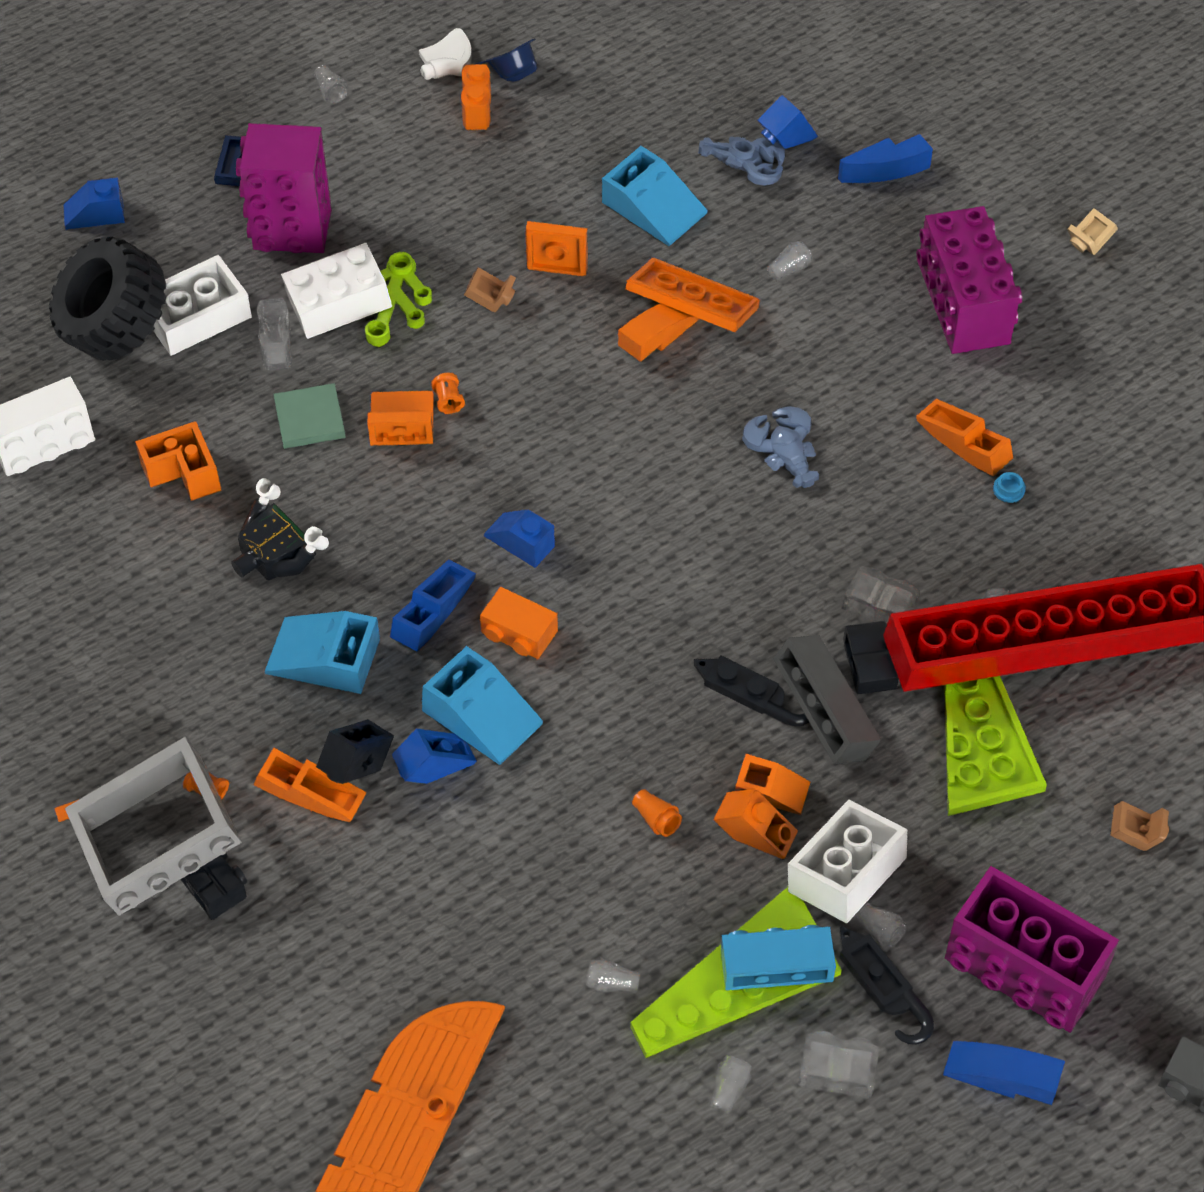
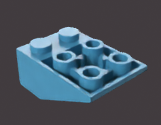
[602,146,708,246]
[265,611,380,694]
[422,646,543,765]

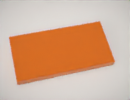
[625,258,760,332]

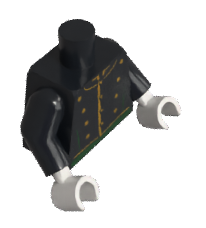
[231,478,329,580]

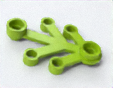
[365,252,432,347]

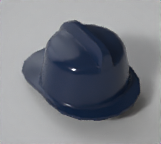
[475,38,537,81]

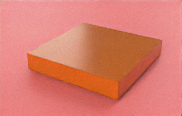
[526,221,588,276]

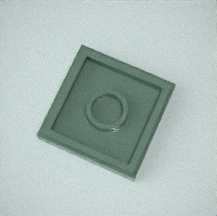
[273,383,346,449]

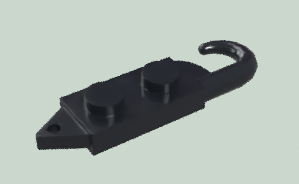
[694,655,810,727]
[839,926,934,1045]

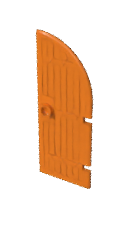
[315,1001,505,1192]

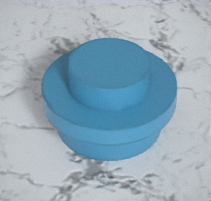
[993,472,1026,503]

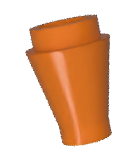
[632,789,682,837]

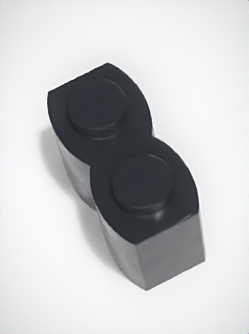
[843,621,899,695]

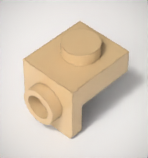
[1067,208,1118,255]

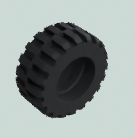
[49,236,166,361]

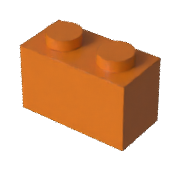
[480,586,558,659]

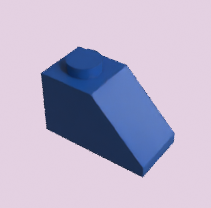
[758,95,818,149]
[64,177,125,230]
[484,510,555,568]
[392,728,477,784]

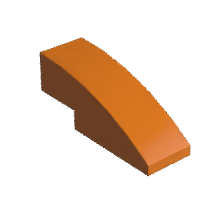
[618,303,699,362]
[916,399,1013,476]
[253,748,367,822]

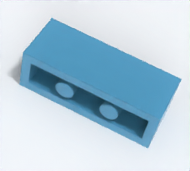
[721,925,836,990]

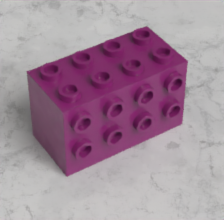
[236,123,332,253]
[916,206,1022,354]
[945,866,1119,1033]

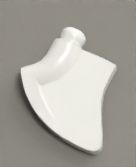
[419,28,472,80]

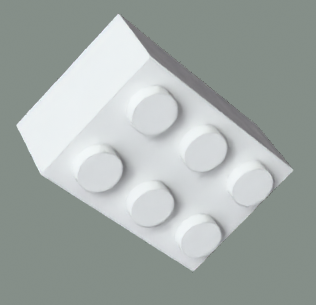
[281,243,392,339]
[153,255,252,356]
[0,376,95,477]
[788,800,907,923]

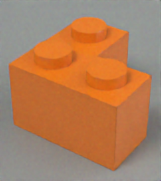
[135,421,221,501]

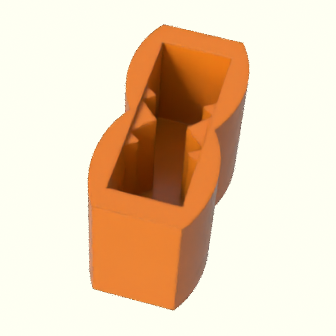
[461,64,491,130]

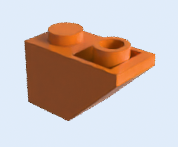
[735,754,811,815]
[713,788,798,859]

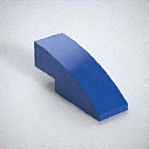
[838,134,933,183]
[390,559,476,652]
[943,1041,1065,1105]

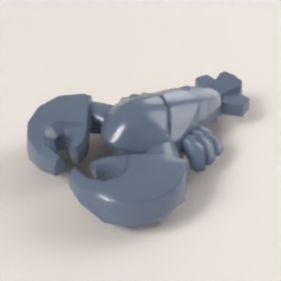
[698,137,785,186]
[742,406,819,488]

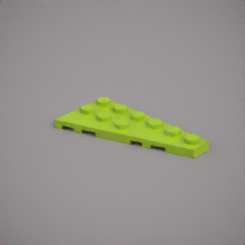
[944,676,1047,816]
[630,887,842,1058]

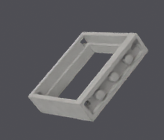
[65,736,242,916]

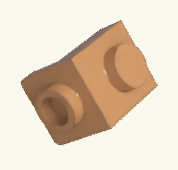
[464,267,516,312]
[1110,801,1169,851]

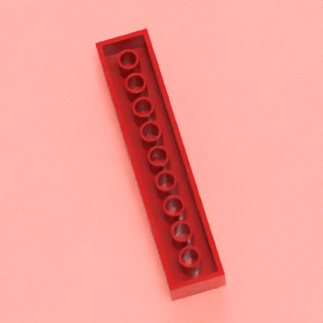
[883,564,1204,692]

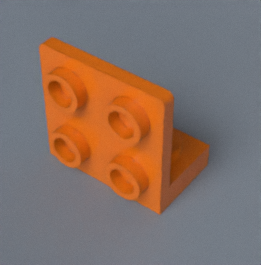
[367,391,434,446]

